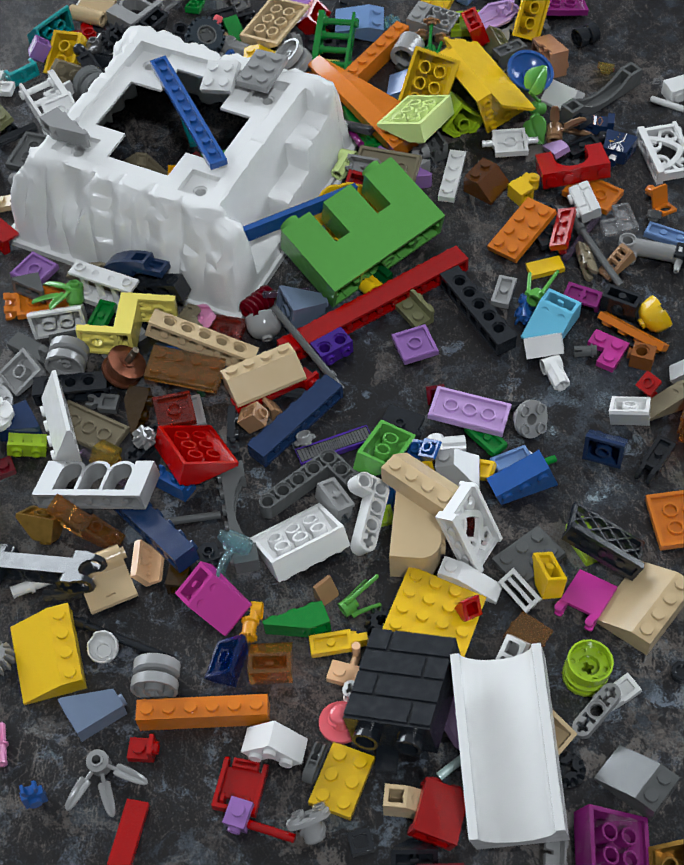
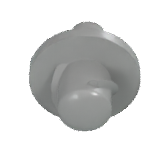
[513,400,548,438]
[286,802,331,845]

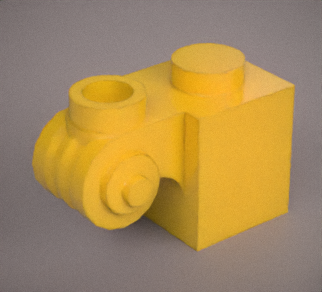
[507,172,540,207]

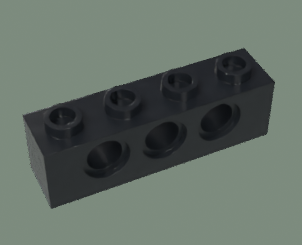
[126,273,192,302]
[32,371,110,406]

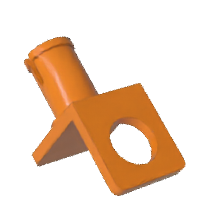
[645,183,677,216]

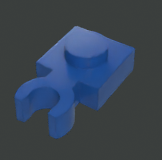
[19,780,48,809]

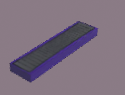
[295,425,371,466]

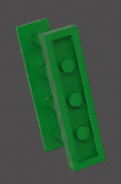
[311,10,359,71]

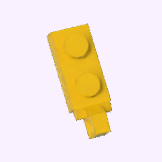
[309,629,368,658]

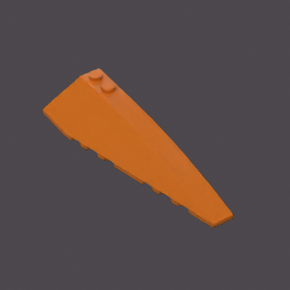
[308,55,436,153]

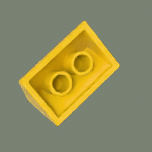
[512,0,550,40]

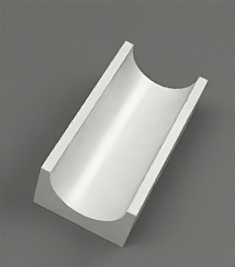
[450,643,570,850]

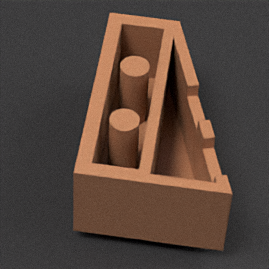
[531,34,569,79]

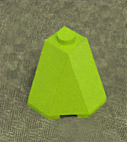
[441,91,483,138]

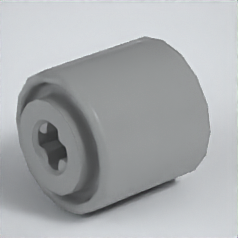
[390,31,425,66]

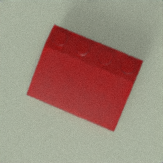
[154,425,239,486]

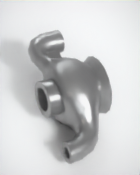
[85,33,103,55]

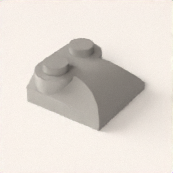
[0,348,46,397]

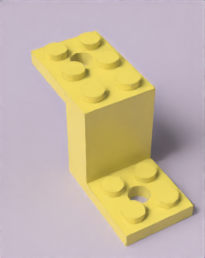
[75,292,178,354]

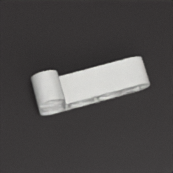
[347,472,390,556]

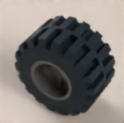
[184,16,226,54]

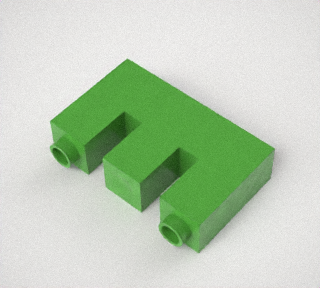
[280,157,445,308]

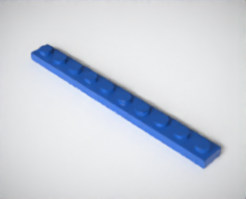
[150,55,228,170]

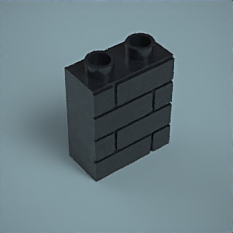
[343,628,461,756]

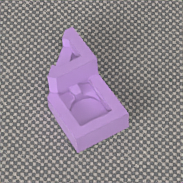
[542,140,570,159]

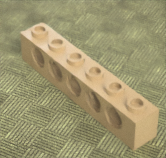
[145,309,259,366]

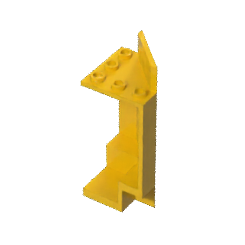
[439,36,536,133]

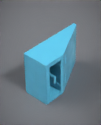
[521,288,581,339]

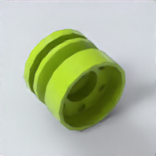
[562,639,614,697]

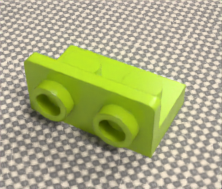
[7,433,47,458]

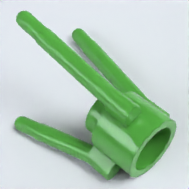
[524,270,559,307]
[337,574,382,618]

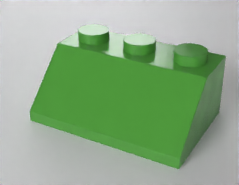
[353,420,416,476]

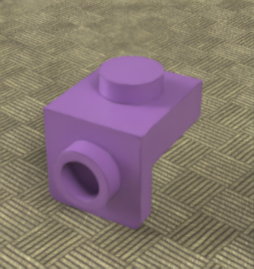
[222,796,254,835]

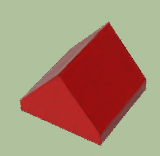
[455,595,482,622]

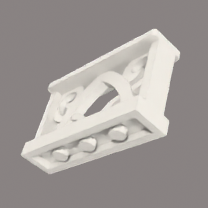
[636,121,684,185]
[435,481,503,572]

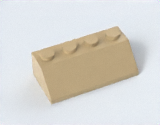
[220,342,307,408]
[381,453,459,517]

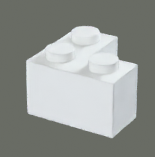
[241,721,308,768]

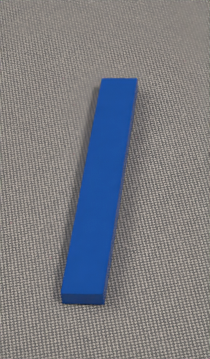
[243,183,358,241]

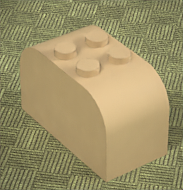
[389,491,446,577]

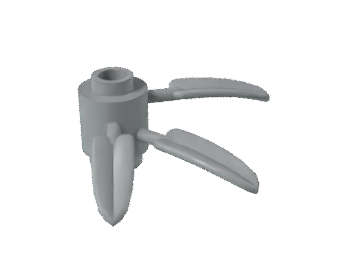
[65,749,148,817]

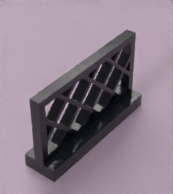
[561,501,645,581]

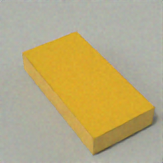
[526,255,565,280]

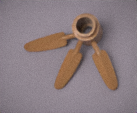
[546,106,591,143]

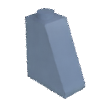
[58,689,128,742]

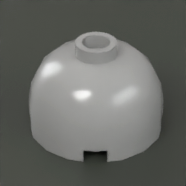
[245,309,282,342]

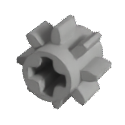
[132,425,156,450]

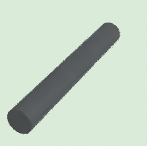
[164,511,222,525]

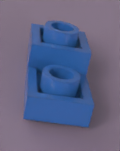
[407,438,442,461]

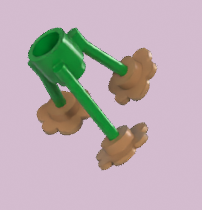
[415,17,450,53]

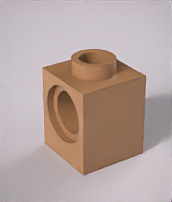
[237,401,270,434]

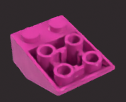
[175,561,252,636]

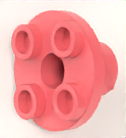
[319,701,352,744]

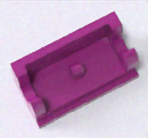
[563,282,603,313]

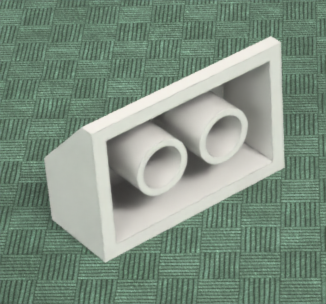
[26,304,88,340]

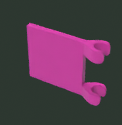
[554,569,618,632]

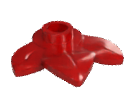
[71,22,97,39]

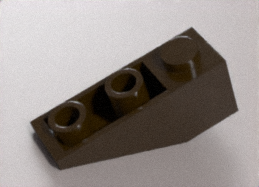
[124,385,155,440]

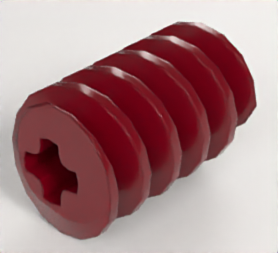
[239,285,277,318]

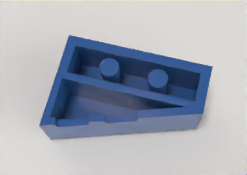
[486,450,558,505]

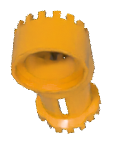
[239,601,264,643]

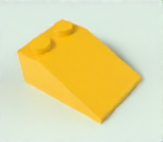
[43,30,88,74]

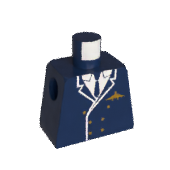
[604,129,638,167]

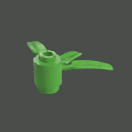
[31,280,84,310]

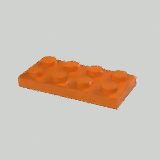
[487,197,557,263]

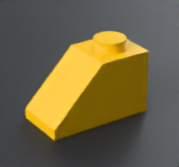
[532,552,567,599]

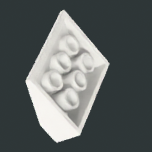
[40,370,82,463]
[250,503,351,582]

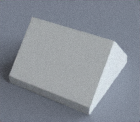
[541,80,585,111]
[609,396,651,426]

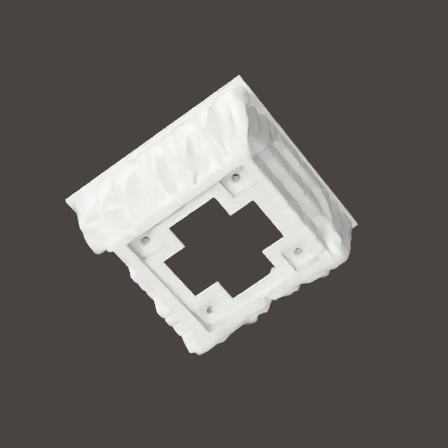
[9,25,359,325]

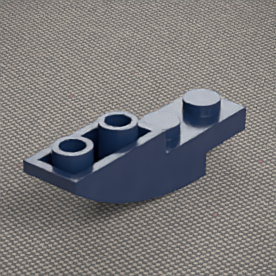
[103,250,171,278]

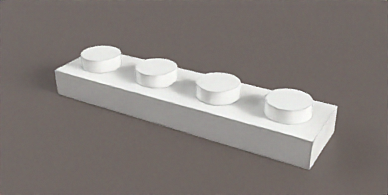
[438,150,466,203]

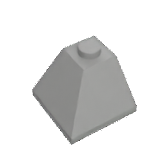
[435,448,480,489]

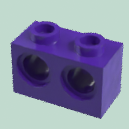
[310,327,353,366]

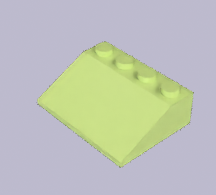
[377,95,454,144]

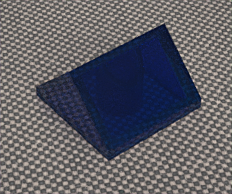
[204,634,249,687]

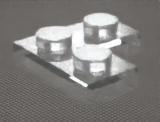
[600,202,639,237]

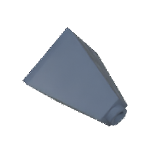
[276,285,328,334]

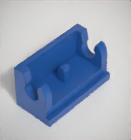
[155,464,196,502]

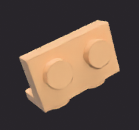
[130,539,164,587]

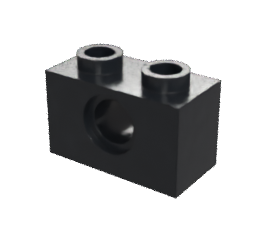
[600,283,643,322]

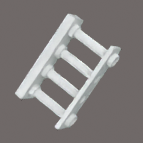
[18,69,68,135]
[68,260,139,313]

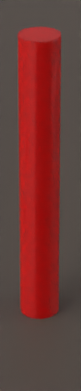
[247,819,296,843]

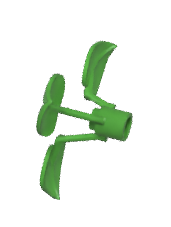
[523,65,547,144]

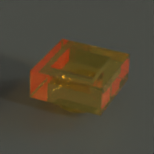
[597,62,615,74]

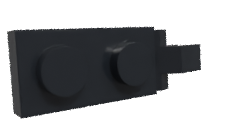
[227,406,240,457]

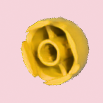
[637,295,672,333]

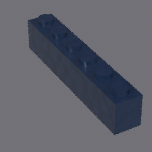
[247,374,343,468]
[113,486,200,573]

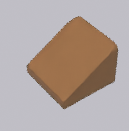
[262,397,283,421]
[313,575,339,606]

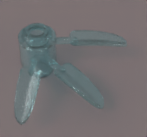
[216,529,253,577]

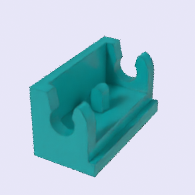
[3,58,40,87]

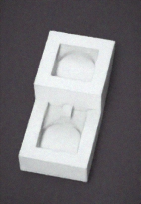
[592,672,642,712]

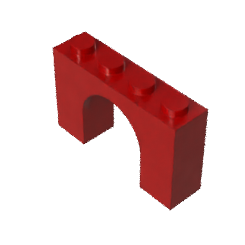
[535,143,611,189]

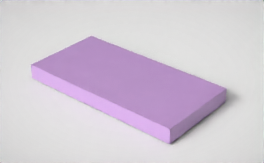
[427,386,512,437]

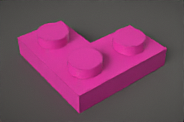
[587,329,630,373]

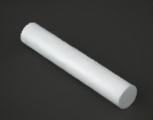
[650,96,684,113]

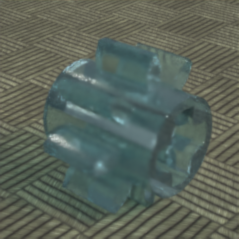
[384,14,401,31]

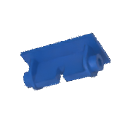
[514,289,536,326]

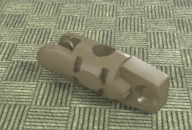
[575,241,599,282]

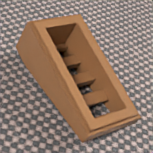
[598,243,636,282]

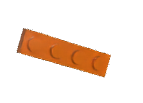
[597,311,669,353]

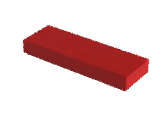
[107,798,150,865]

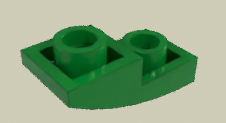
[185,0,206,14]
[222,15,243,42]

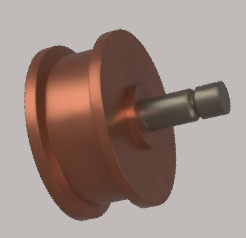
[101,345,147,389]

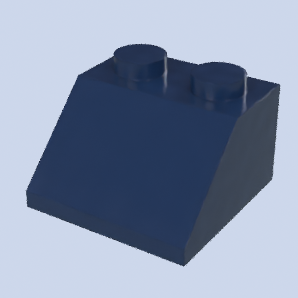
[582,429,628,469]

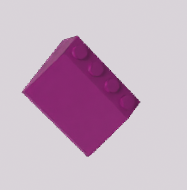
[573,804,650,865]

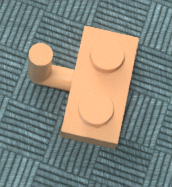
[326,642,361,686]

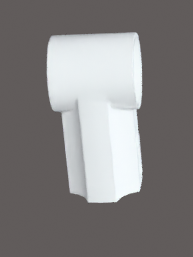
[540,354,570,391]
[427,433,466,451]

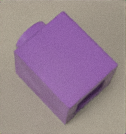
[28,35,51,63]

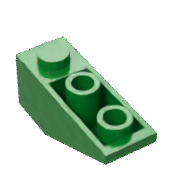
[262,600,331,638]

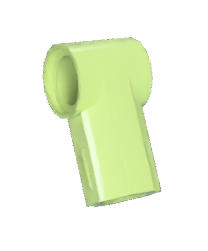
[331,148,358,181]

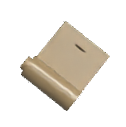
[69,0,117,27]
[84,544,138,615]

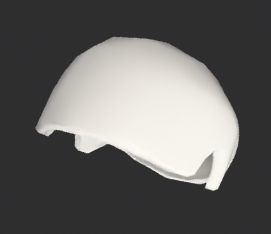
[87,630,119,664]

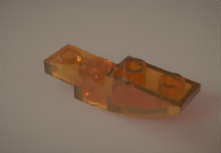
[45,493,126,549]

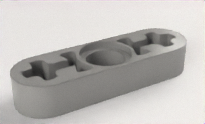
[572,683,621,739]

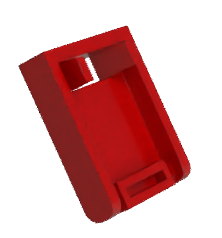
[211,756,269,818]

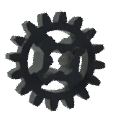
[101,23,129,53]

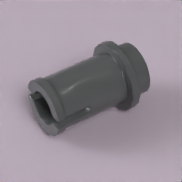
[574,343,597,358]

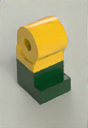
[359,265,393,294]

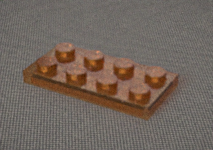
[144,345,226,394]

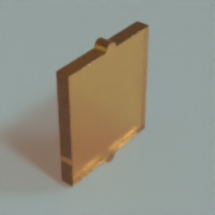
[503,611,553,650]

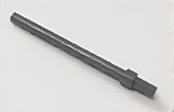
[574,217,625,288]
[271,305,345,390]

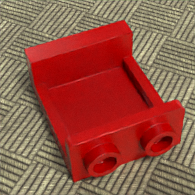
[407,777,466,851]

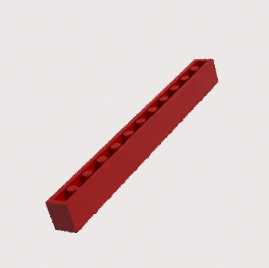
[277,246,469,360]

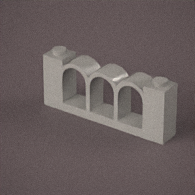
[106,0,182,28]
[32,461,160,509]

